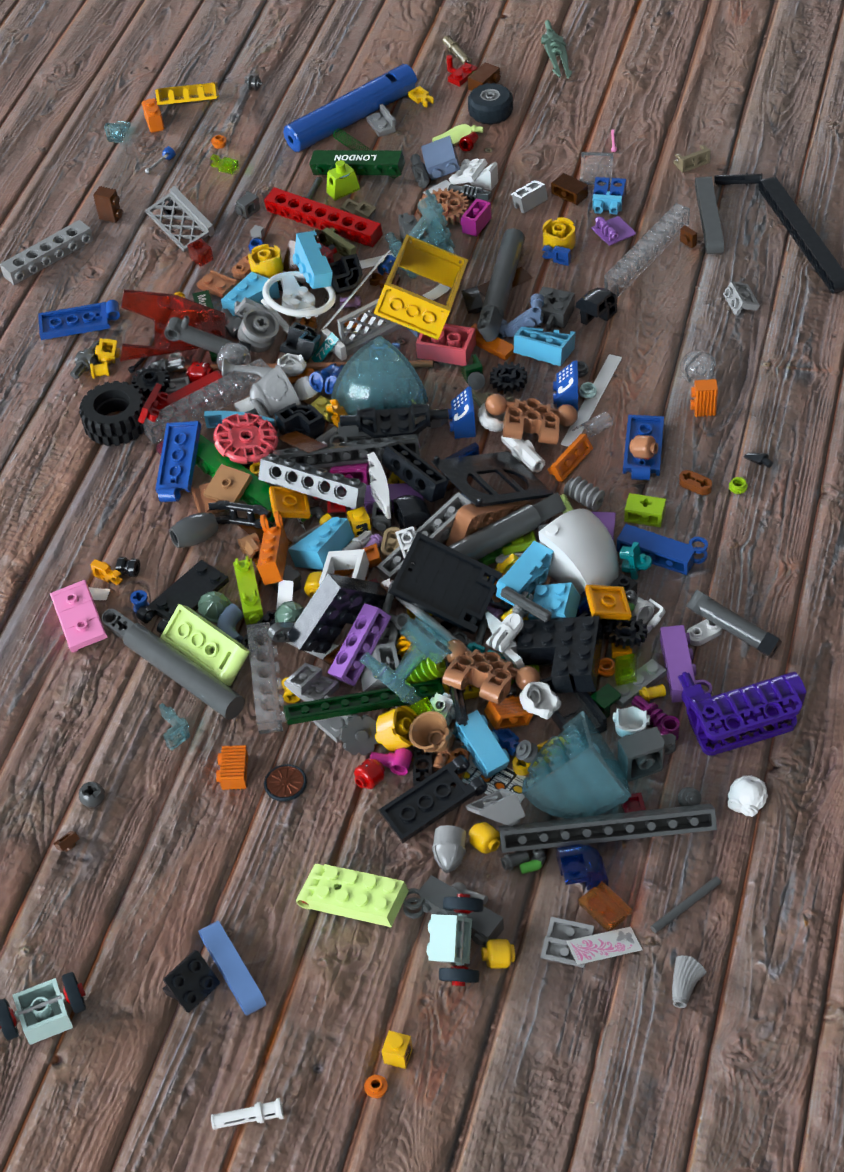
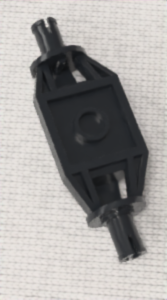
[340,402,448,438]

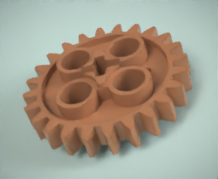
[418,188,469,227]

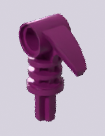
[631,695,680,741]

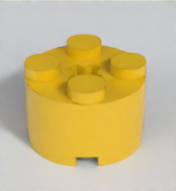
[543,217,576,250]
[248,244,284,278]
[375,706,418,752]

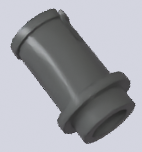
[500,850,530,871]

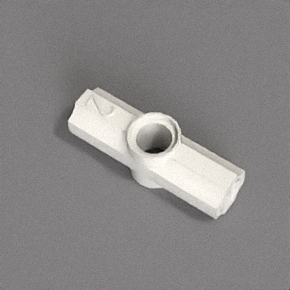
[501,435,545,473]

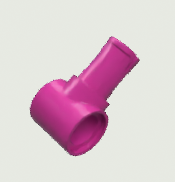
[370,748,413,775]

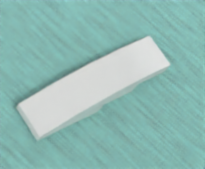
[367,452,391,519]
[485,611,525,669]

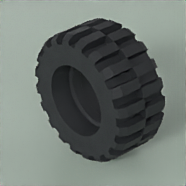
[79,381,149,446]

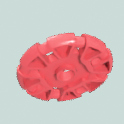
[213,413,278,464]

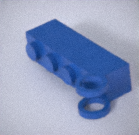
[616,524,708,575]

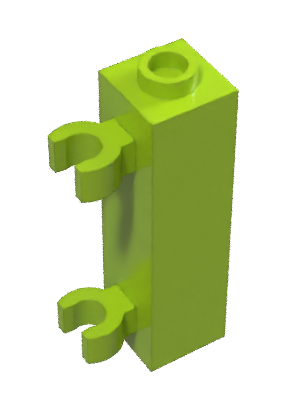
[233,556,264,625]

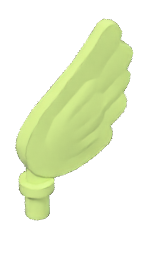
[432,124,484,146]

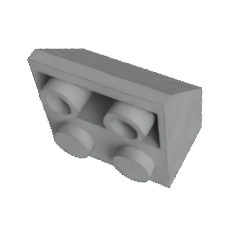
[360,642,403,692]

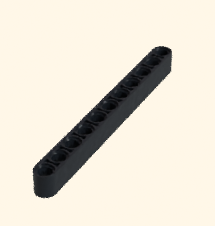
[758,176,844,294]

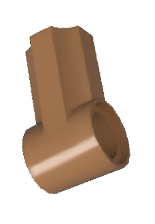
[238,533,261,564]

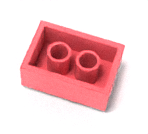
[416,323,476,366]

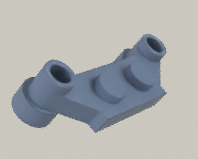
[497,294,544,339]

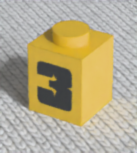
[347,506,372,538]
[382,1030,413,1069]

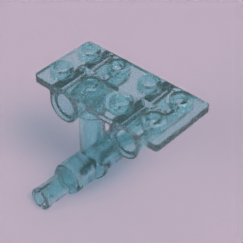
[385,190,455,279]
[359,617,452,714]

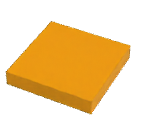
[269,486,311,519]
[585,585,632,620]

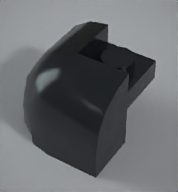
[327,254,363,295]
[575,287,617,325]
[279,322,322,362]
[275,403,325,448]
[393,495,431,529]

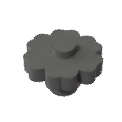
[339,714,378,756]

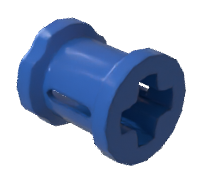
[377,255,396,275]
[130,590,149,614]

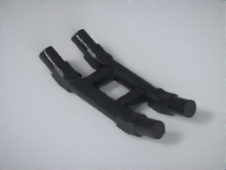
[209,500,274,529]

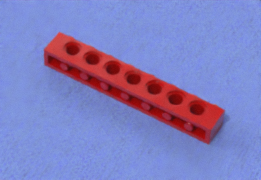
[264,187,383,248]

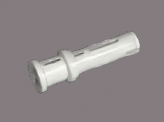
[211,1098,284,1130]

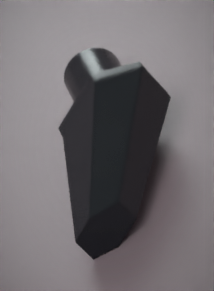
[744,453,773,468]

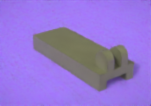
[322,228,356,257]

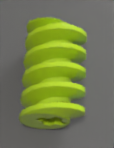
[402,652,446,684]

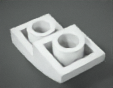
[395,526,416,564]

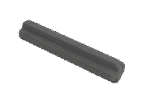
[500,586,552,622]

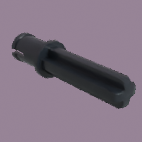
[714,173,762,186]

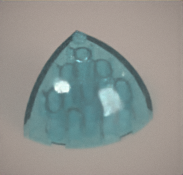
[331,335,430,415]
[522,711,632,819]

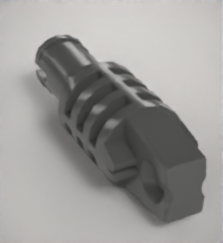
[410,154,429,189]
[448,184,492,201]

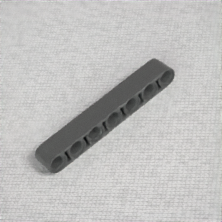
[695,176,724,254]

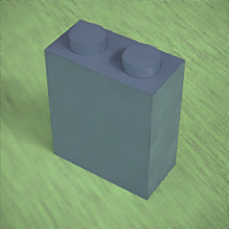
[421,135,461,181]

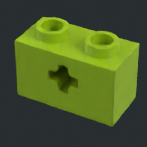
[624,493,666,528]

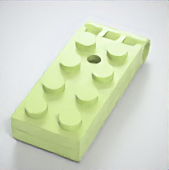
[160,604,250,686]
[296,864,409,927]

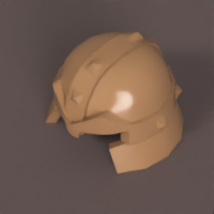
[409,711,453,752]

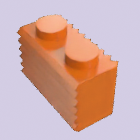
[142,98,165,133]
[690,379,718,417]
[484,695,534,730]
[216,745,249,790]

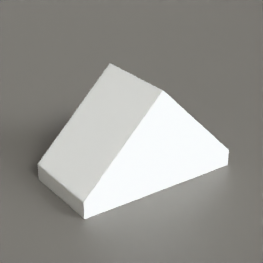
[470,161,498,191]

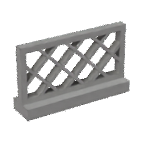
[145,186,215,252]
[337,299,403,356]

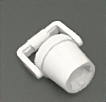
[631,596,666,634]

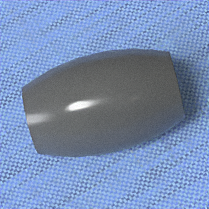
[169,512,218,548]

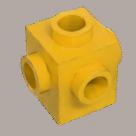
[95,338,120,365]

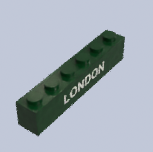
[309,150,405,176]

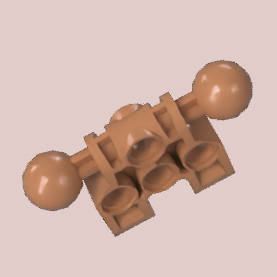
[485,393,578,445]
[442,639,540,704]

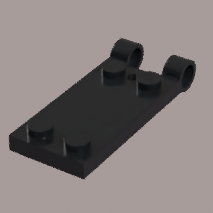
[136,560,229,634]
[379,755,488,843]

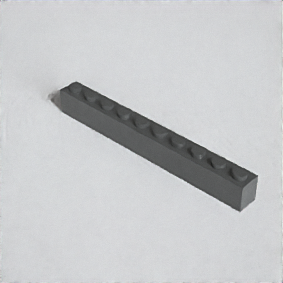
[499,803,717,853]

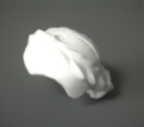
[277,353,307,377]
[478,403,506,432]
[519,682,561,719]
[728,775,768,817]

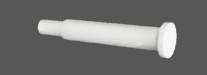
[260,298,290,334]

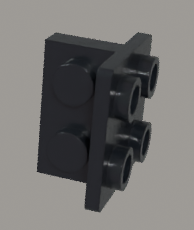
[162,950,220,1013]

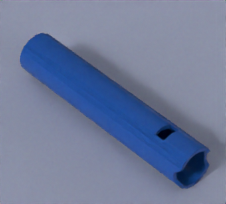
[283,64,417,153]

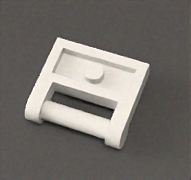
[449,158,488,185]

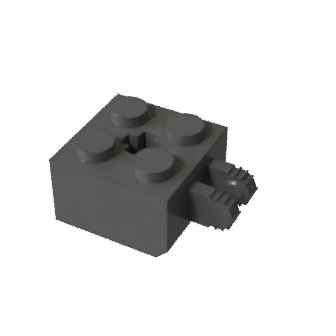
[537,286,575,330]
[617,727,676,782]

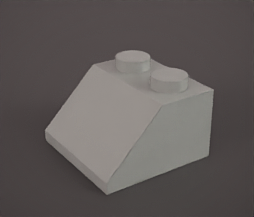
[465,788,525,826]

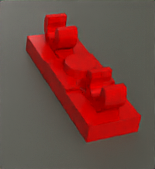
[138,383,169,424]

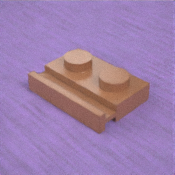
[197,270,237,298]
[191,483,225,514]

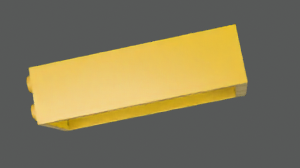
[373,234,468,340]

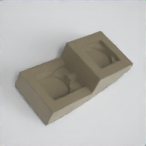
[340,198,376,219]

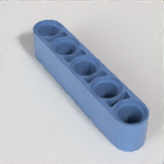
[198,921,266,1016]

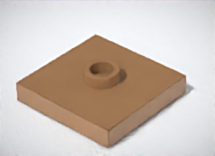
[203,464,253,503]

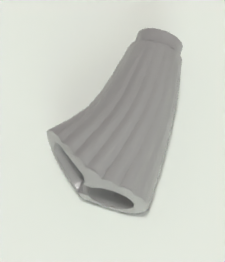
[672,955,707,1008]

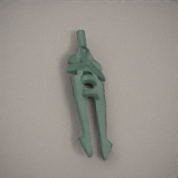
[541,20,572,78]

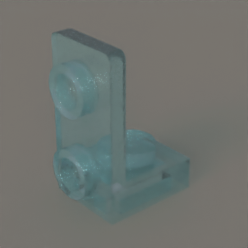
[104,121,131,143]
[159,703,190,751]

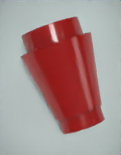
[459,132,479,151]

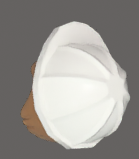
[293,376,322,404]

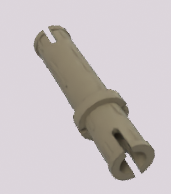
[442,35,472,64]

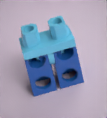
[593,177,626,215]

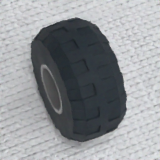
[468,83,513,125]

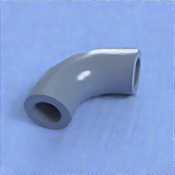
[216,603,244,643]

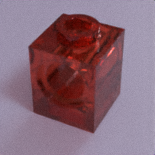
[187,238,213,267]

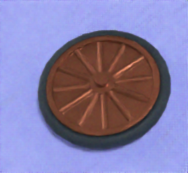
[264,764,307,801]

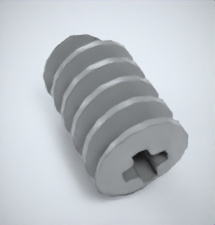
[564,476,605,512]

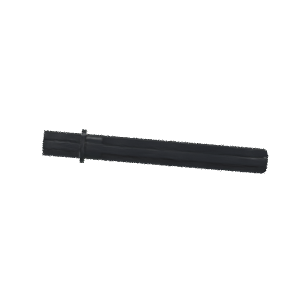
[446,663,469,726]

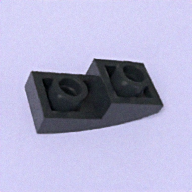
[461,286,483,314]

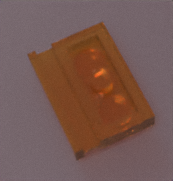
[579,881,632,931]

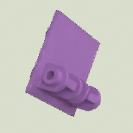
[591,216,636,246]

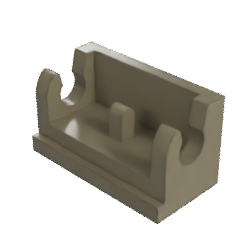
[674,145,711,173]

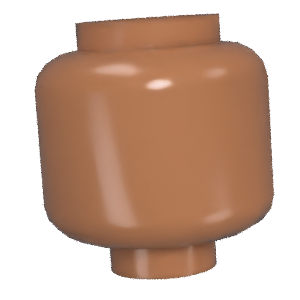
[629,435,658,459]

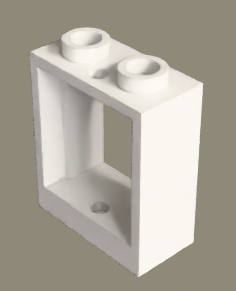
[319,549,369,584]

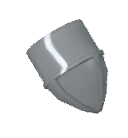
[432,825,466,873]

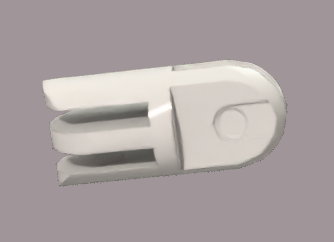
[486,613,524,654]

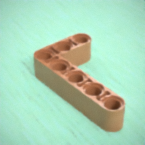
[446,500,531,546]

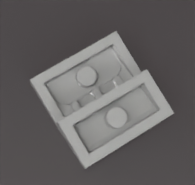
[284,663,339,702]
[540,917,595,968]

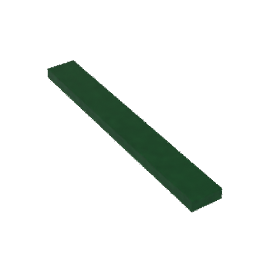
[283,679,445,725]

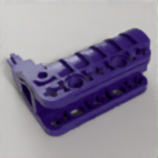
[678,672,807,756]

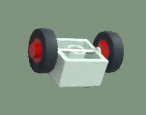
[427,894,483,986]
[0,972,86,1045]

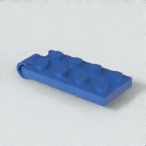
[38,300,120,340]
[623,415,664,481]
[155,421,201,502]

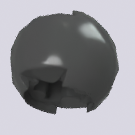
[79,782,105,808]

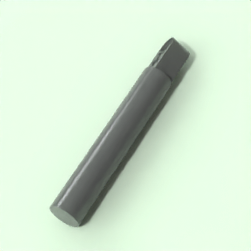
[477,228,525,342]
[448,492,566,561]
[102,609,245,720]

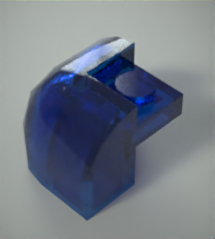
[556,844,609,890]

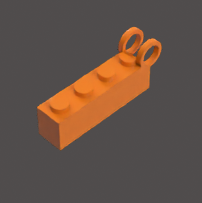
[257,511,289,585]

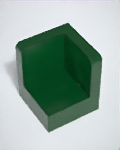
[460,354,483,383]
[591,683,621,718]

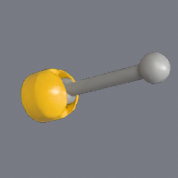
[293,513,332,543]

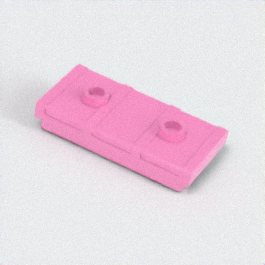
[50,580,108,652]

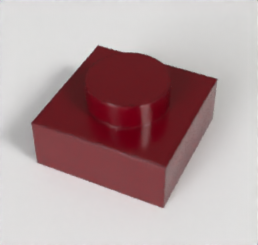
[620,792,646,813]

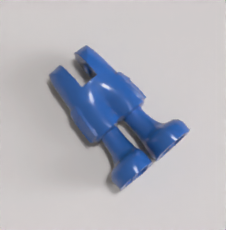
[309,363,348,395]

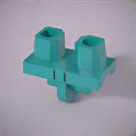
[619,542,652,580]

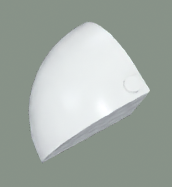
[539,509,619,607]

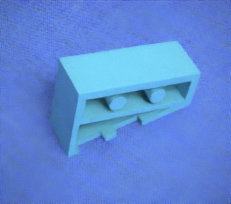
[293,231,333,289]
[221,271,280,318]
[513,327,576,366]
[288,517,355,570]
[496,540,553,606]
[453,710,510,779]

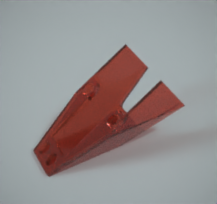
[120,290,225,361]

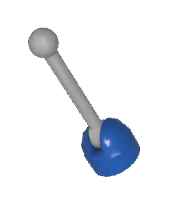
[145,146,176,174]

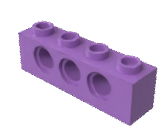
[327,603,391,686]

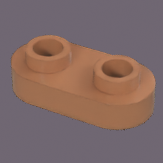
[232,255,251,280]

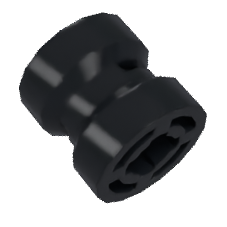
[116,557,140,577]

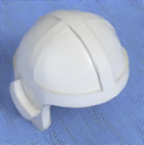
[613,706,650,737]

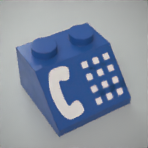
[553,360,578,411]
[448,386,476,439]

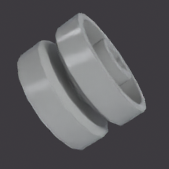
[237,308,279,353]

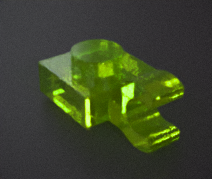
[210,154,239,174]

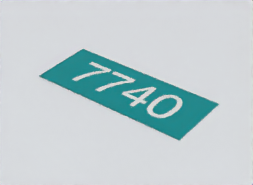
[311,332,339,362]

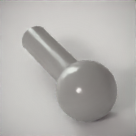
[451,882,488,905]

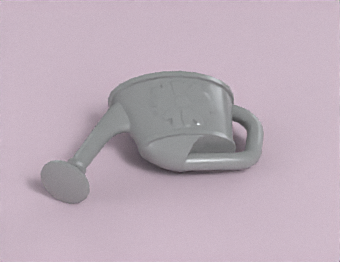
[222,357,301,426]

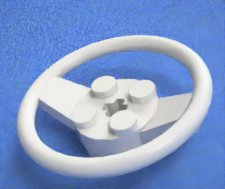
[262,271,336,319]

